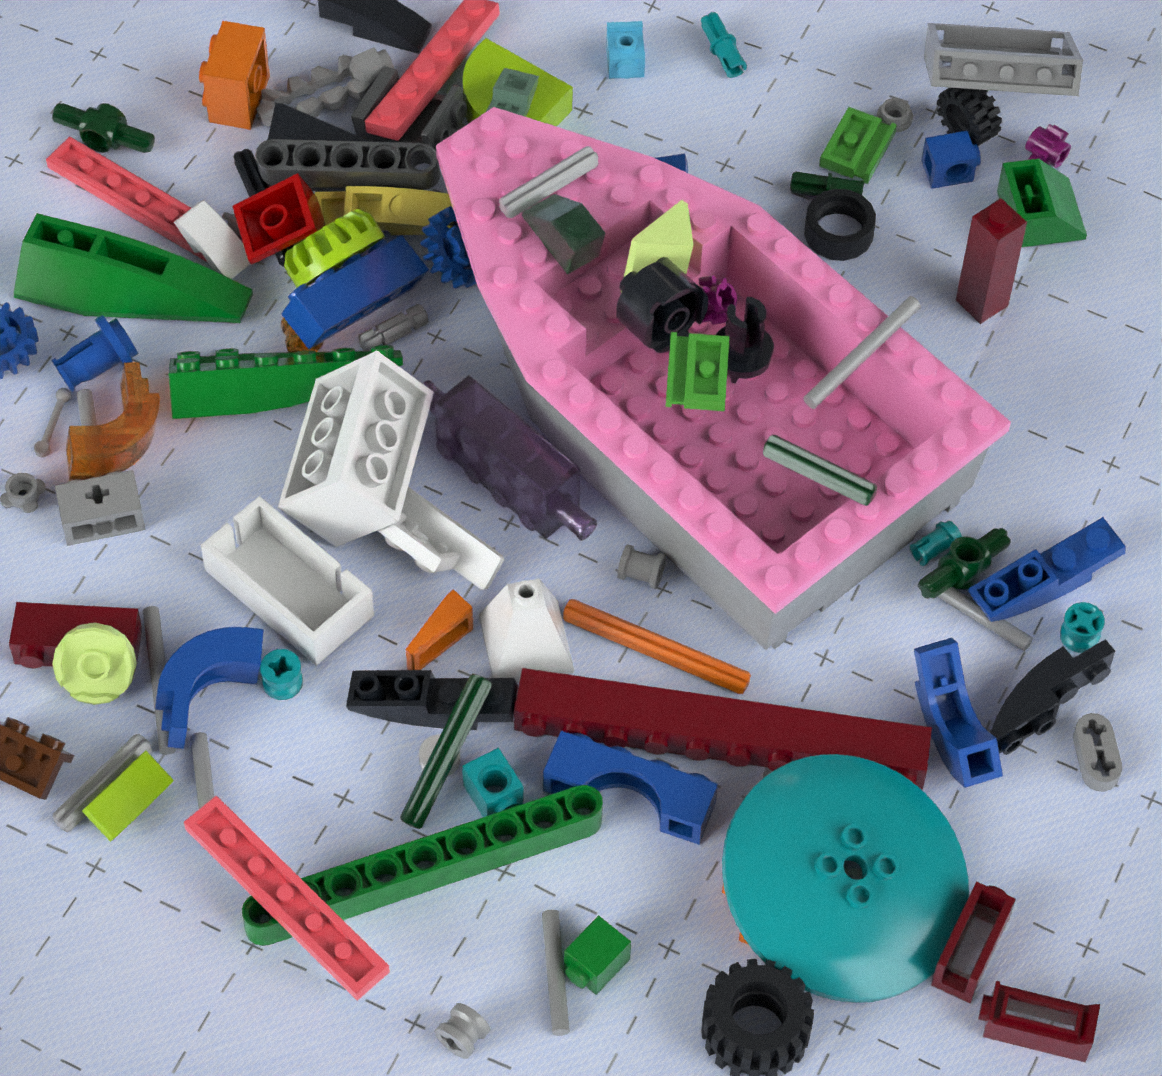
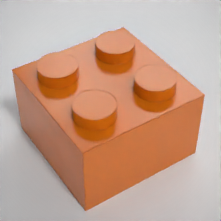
[199,21,270,130]

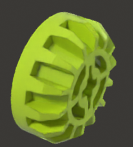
[284,209,385,288]

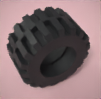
[701,959,814,1076]

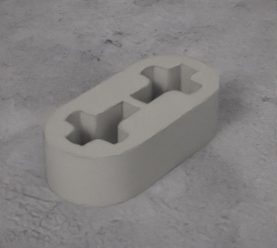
[1073,713,1122,792]

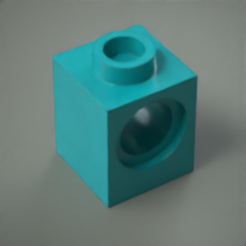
[462,747,524,817]

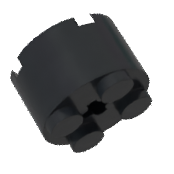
[616,257,708,353]

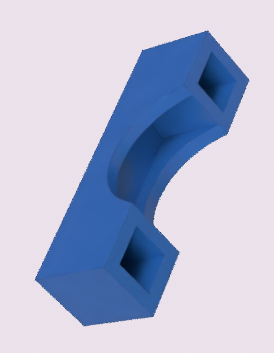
[543,731,718,845]

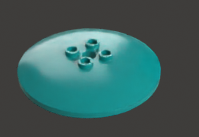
[722,754,969,1003]

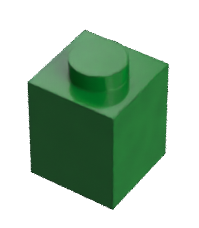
[564,915,631,995]

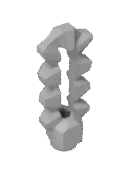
[256,47,395,126]

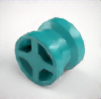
[1060,602,1105,653]
[260,649,303,700]

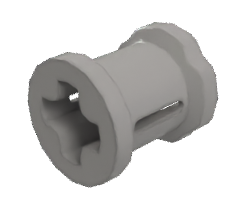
[617,544,666,589]

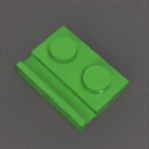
[819,107,897,184]
[665,332,729,411]

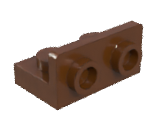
[0,717,75,800]

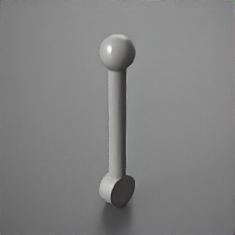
[34,388,71,457]

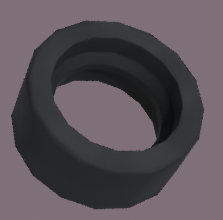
[804,189,876,261]

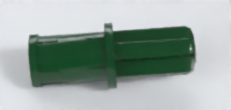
[790,171,864,196]

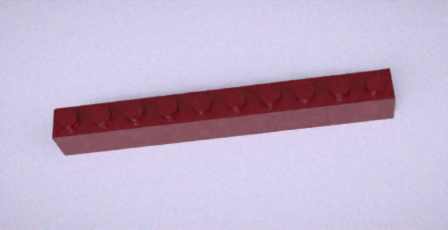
[514,668,932,790]

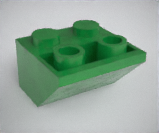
[997,159,1087,247]

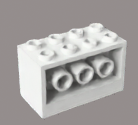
[278,351,434,547]

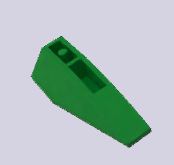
[13,213,253,323]
[169,345,403,419]

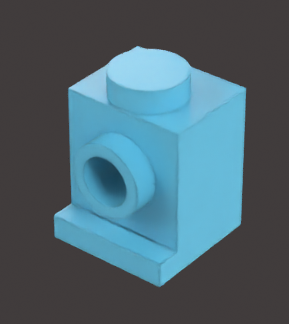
[606,21,645,79]

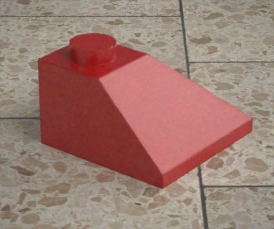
[232,173,326,265]

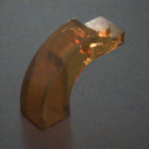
[66,362,160,481]

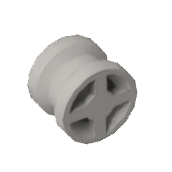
[434,1003,490,1059]

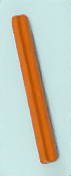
[563,599,751,694]

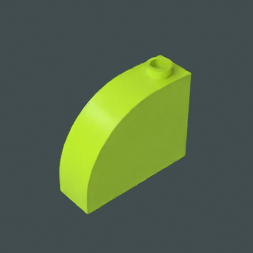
[463,38,573,127]

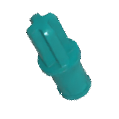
[701,12,747,78]

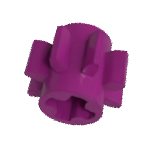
[1025,124,1071,168]
[699,275,737,325]

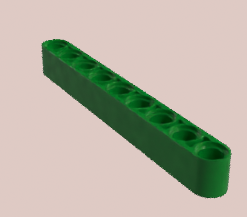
[242,785,603,946]

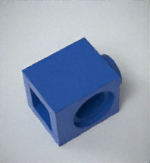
[921,131,981,189]

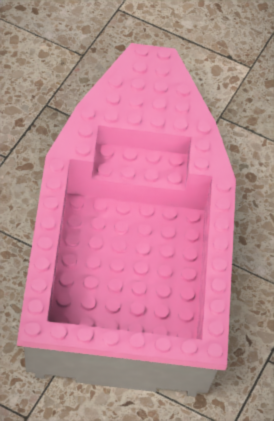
[436,107,1011,650]

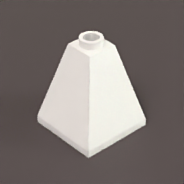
[479,579,574,683]

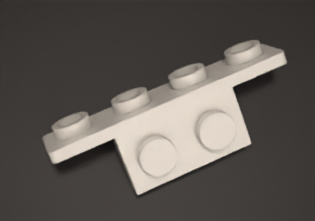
[377,487,504,590]

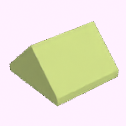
[620,200,694,293]

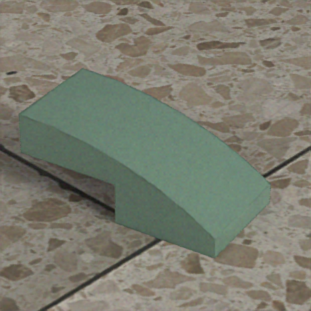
[486,68,539,117]

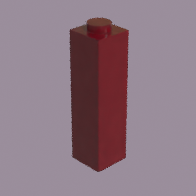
[956,198,1027,324]

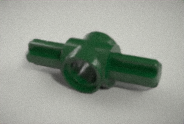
[52,103,155,153]
[918,528,1011,599]

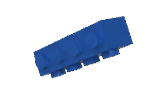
[281,235,429,350]

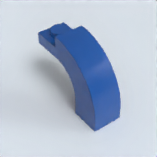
[155,627,264,749]
[914,637,1003,788]

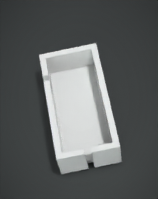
[201,496,374,666]

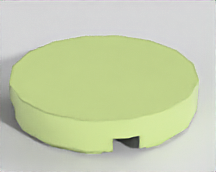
[52,623,137,705]

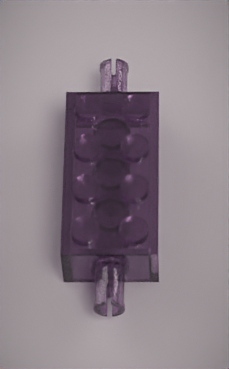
[422,375,597,541]

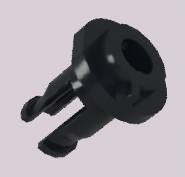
[716,297,774,384]

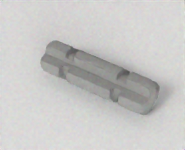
[358,304,428,351]

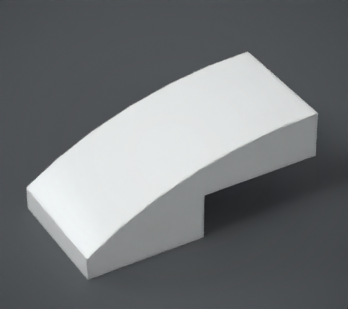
[174,200,250,279]

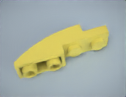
[315,186,453,235]

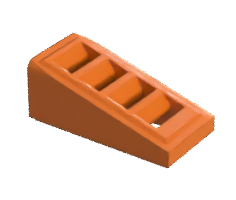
[406,590,473,670]

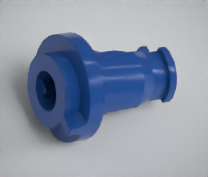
[51,315,138,392]

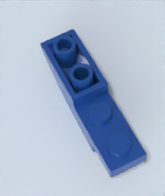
[968,517,1126,622]

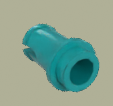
[909,520,962,566]

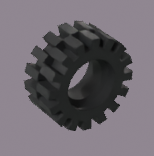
[936,88,1002,146]

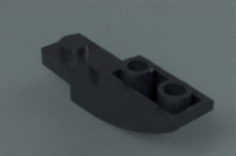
[990,639,1116,755]
[346,670,518,730]

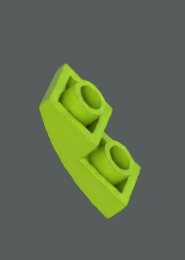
[82,750,174,842]

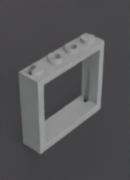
[924,23,1083,96]

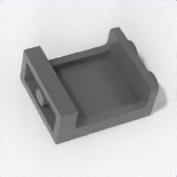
[351,66,467,150]

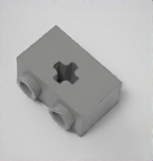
[55,470,146,546]

